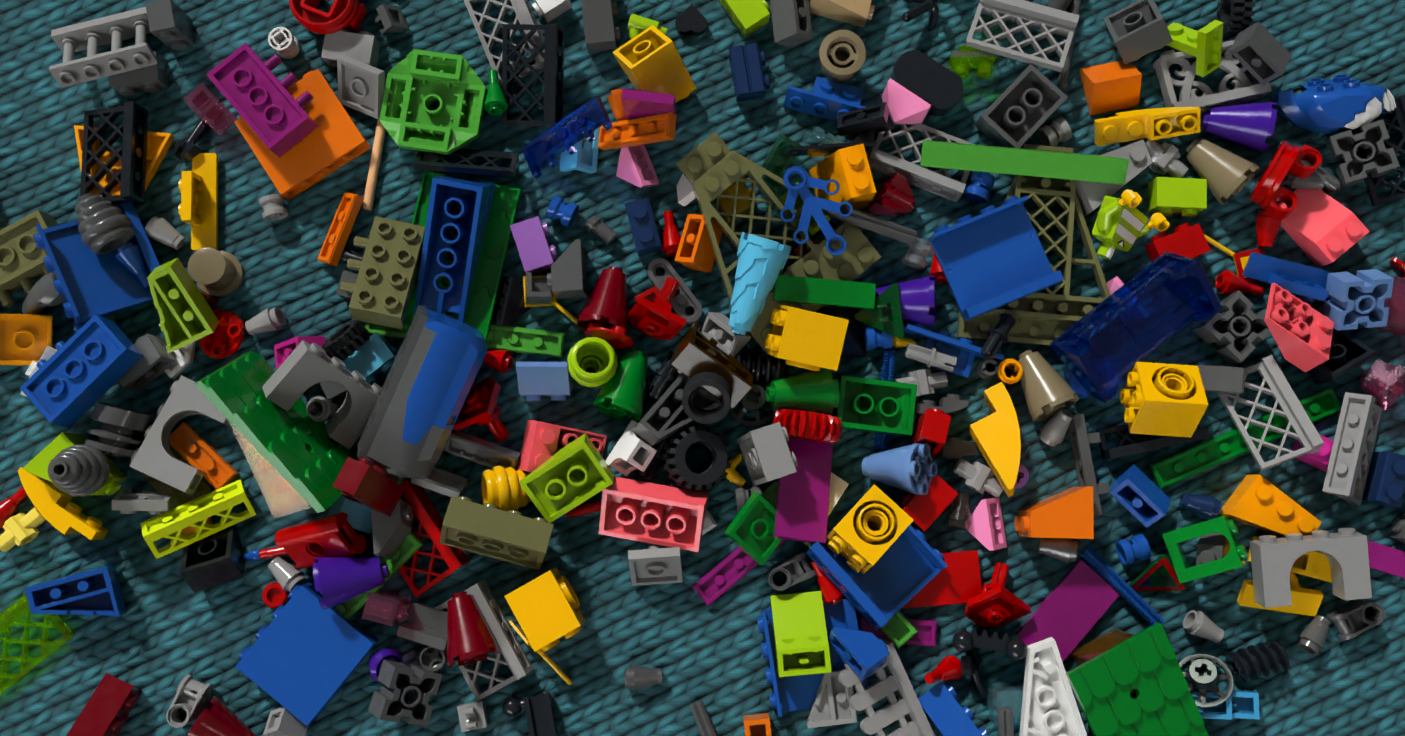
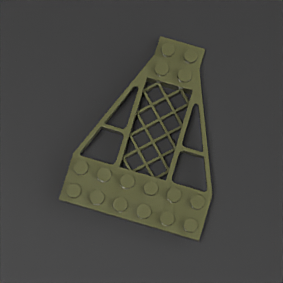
[675,131,881,353]
[956,144,1115,352]

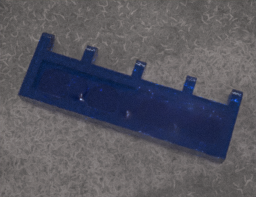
[522,97,613,179]

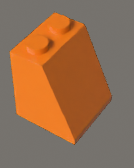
[1014,486,1094,539]

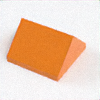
[1079,60,1142,116]

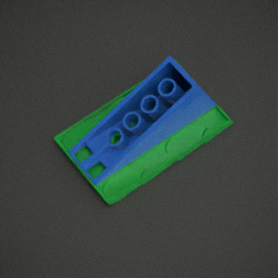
[404,171,522,341]

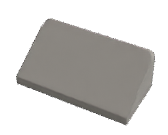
[701,312,751,357]

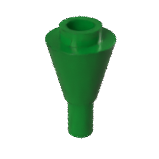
[483,70,508,116]

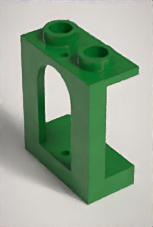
[1162,516,1248,584]

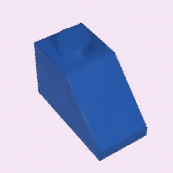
[828,627,890,681]

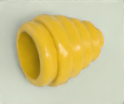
[481,466,532,512]

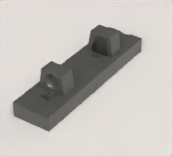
[1068,414,1110,516]

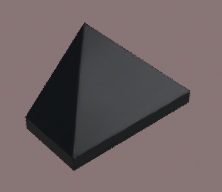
[491,276,531,326]

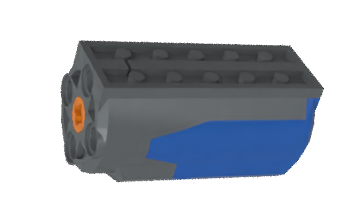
[357,305,488,479]

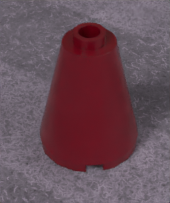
[577,266,627,331]
[447,591,500,667]
[187,696,257,736]

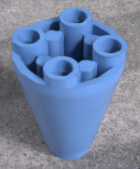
[862,443,937,495]

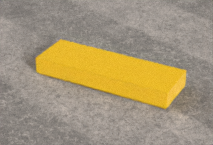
[1237,579,1324,617]

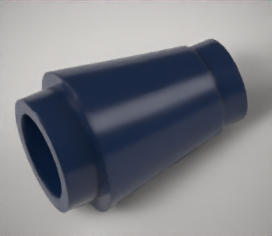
[1179,493,1221,520]

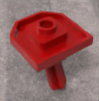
[627,277,686,340]
[453,376,509,442]
[965,562,1031,627]

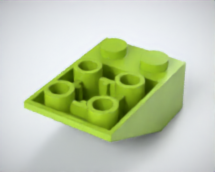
[770,591,832,677]

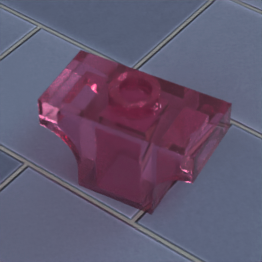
[184,82,238,135]
[1360,359,1405,410]

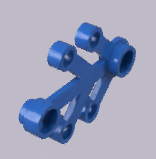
[780,166,853,255]

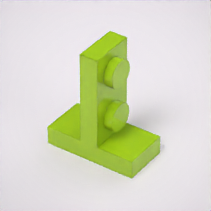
[1166,20,1224,77]

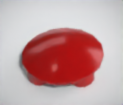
[196,309,245,359]
[585,323,634,350]

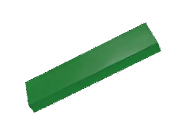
[773,275,876,310]

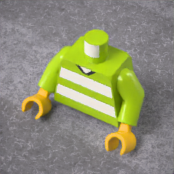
[1092,189,1170,260]

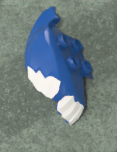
[1274,74,1396,134]

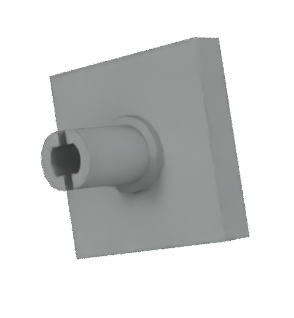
[337,55,386,119]
[628,543,683,586]

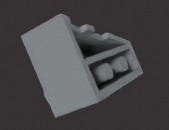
[1075,140,1153,217]

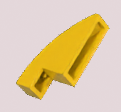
[970,382,1021,498]

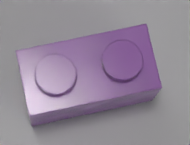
[510,216,558,275]

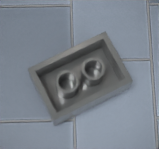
[975,64,1068,148]

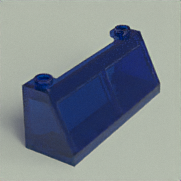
[1050,251,1223,403]

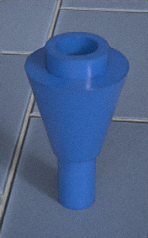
[115,243,149,289]

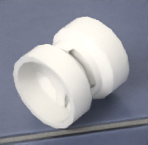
[268,27,300,59]

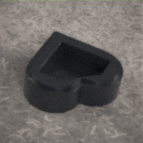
[675,4,707,35]

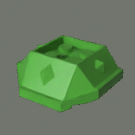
[379,49,487,155]

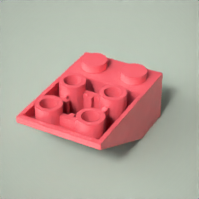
[1264,282,1334,372]
[517,420,607,472]

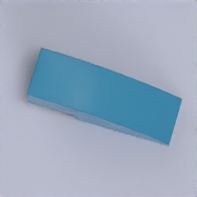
[1191,689,1260,720]

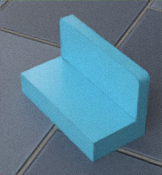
[560,119,600,174]

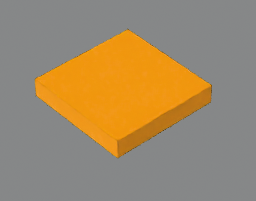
[0,314,53,365]

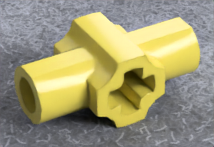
[0,507,46,553]

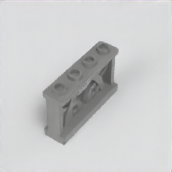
[1153,36,1272,112]

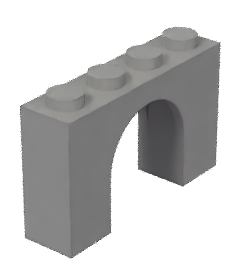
[262,340,382,449]
[129,375,232,495]
[1250,528,1372,608]

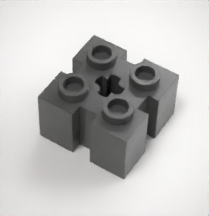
[1325,119,1400,188]
[1193,291,1271,365]
[368,660,442,726]

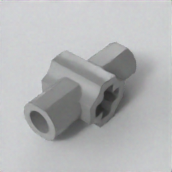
[1145,139,1189,178]
[895,369,948,397]
[952,458,1003,498]

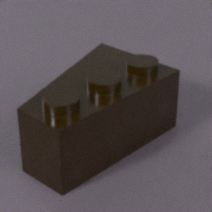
[671,321,754,408]

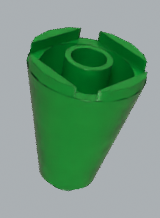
[593,350,648,422]
[766,368,840,416]

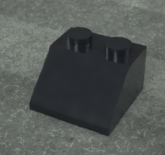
[180,524,245,593]

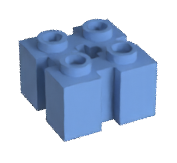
[1322,269,1394,331]

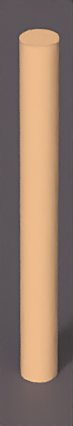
[362,119,386,211]

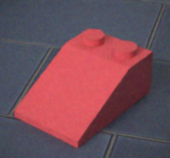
[1278,189,1370,268]

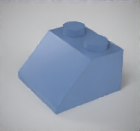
[516,362,573,401]

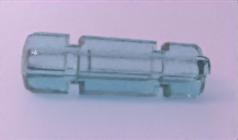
[810,127,845,144]

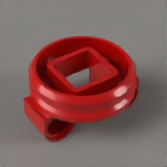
[289,0,368,34]
[1249,141,1322,220]

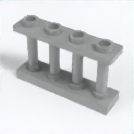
[49,7,158,88]

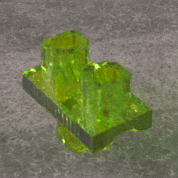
[947,38,997,79]

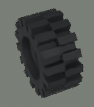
[1217,0,1255,34]
[322,320,371,361]

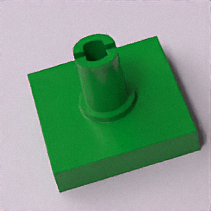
[724,492,782,566]

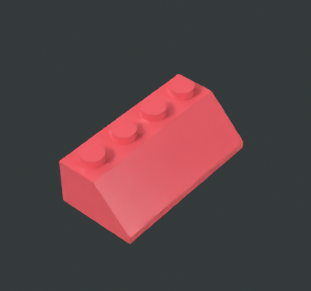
[598,476,709,552]

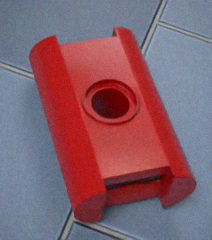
[275,512,366,570]

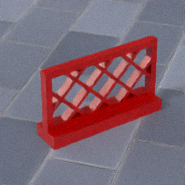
[399,479,470,598]

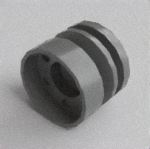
[83,402,152,458]

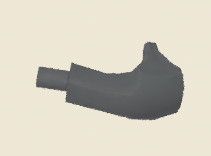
[21,272,65,315]

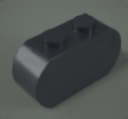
[891,50,963,116]

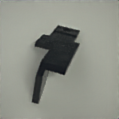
[782,128,878,157]

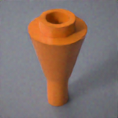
[607,89,626,122]

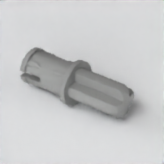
[905,343,957,372]

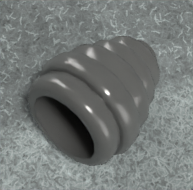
[75,193,135,255]
[48,444,110,497]

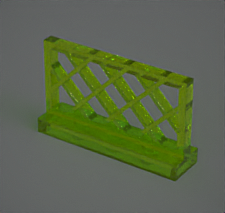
[0,594,75,695]

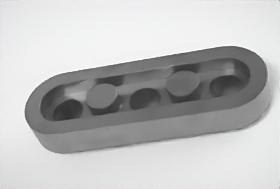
[647,258,702,324]

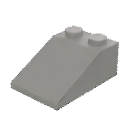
[737,422,798,486]

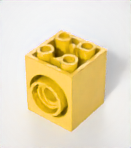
[765,304,849,371]
[1120,362,1209,438]
[826,484,914,574]
[504,567,586,653]

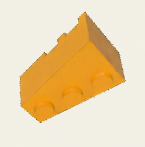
[1218,474,1322,538]

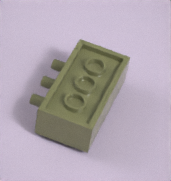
[0,210,58,308]
[340,216,426,330]
[439,496,554,570]

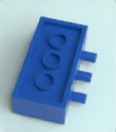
[20,314,144,428]

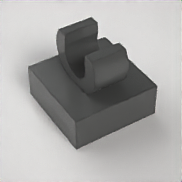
[375,4,408,35]

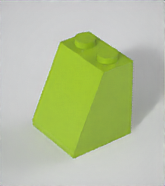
[23,432,126,496]

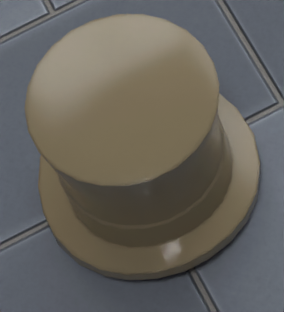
[819,30,866,83]
[188,248,243,297]

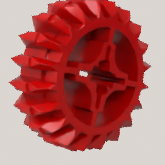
[773,409,842,443]

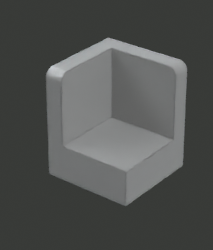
[263,707,308,736]

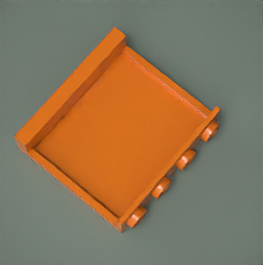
[234,69,372,200]

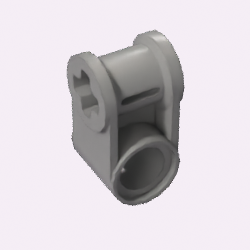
[166,674,213,728]

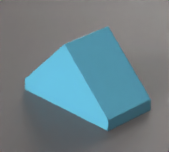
[327,495,372,534]

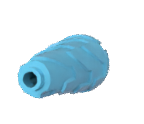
[728,232,791,336]

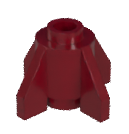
[868,173,916,217]

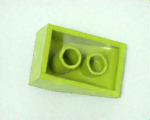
[519,433,614,523]

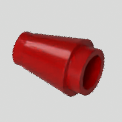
[1255,211,1282,247]

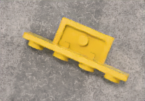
[178,153,218,251]

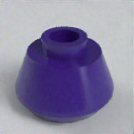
[369,649,403,683]

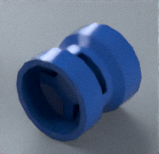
[964,171,996,203]
[546,195,579,228]
[864,325,893,350]
[1115,534,1151,565]

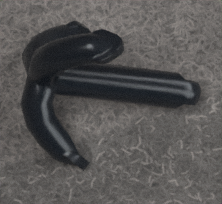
[902,0,940,31]

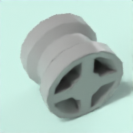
[259,194,288,221]

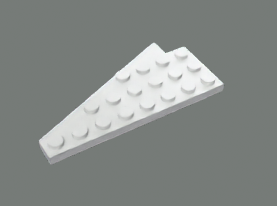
[1019,637,1087,736]

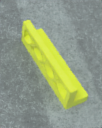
[140,479,256,559]

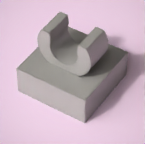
[457,700,488,732]

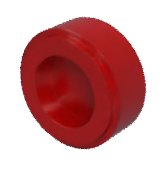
[262,582,290,608]

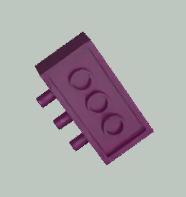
[206,43,318,158]

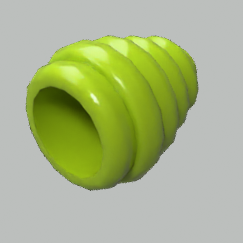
[567,337,618,387]

